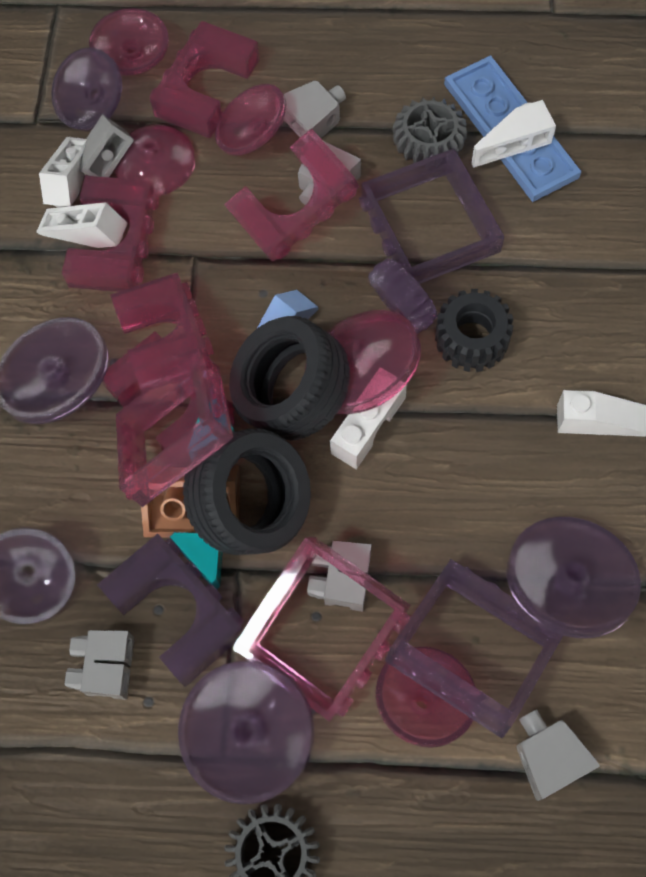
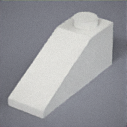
[472,100,556,168]
[39,137,87,207]
[37,202,127,248]
[557,390,646,437]

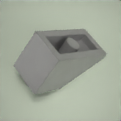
[79,114,134,185]

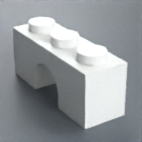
[330,369,407,469]

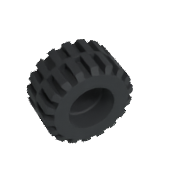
[435,289,514,372]

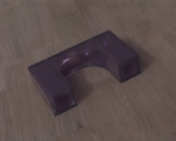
[97,533,245,687]

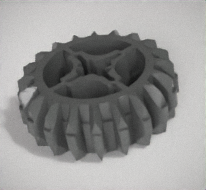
[393,96,467,168]
[224,804,320,877]

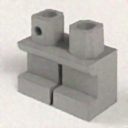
[307,541,371,612]
[64,630,135,700]

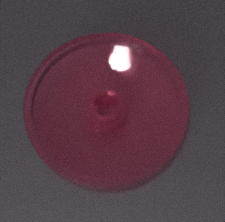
[305,310,421,414]

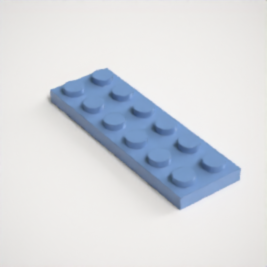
[444,55,581,202]

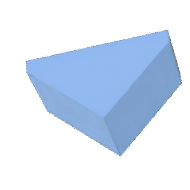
[257,290,318,328]

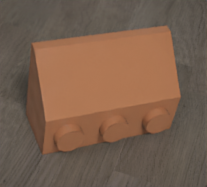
[139,465,240,538]

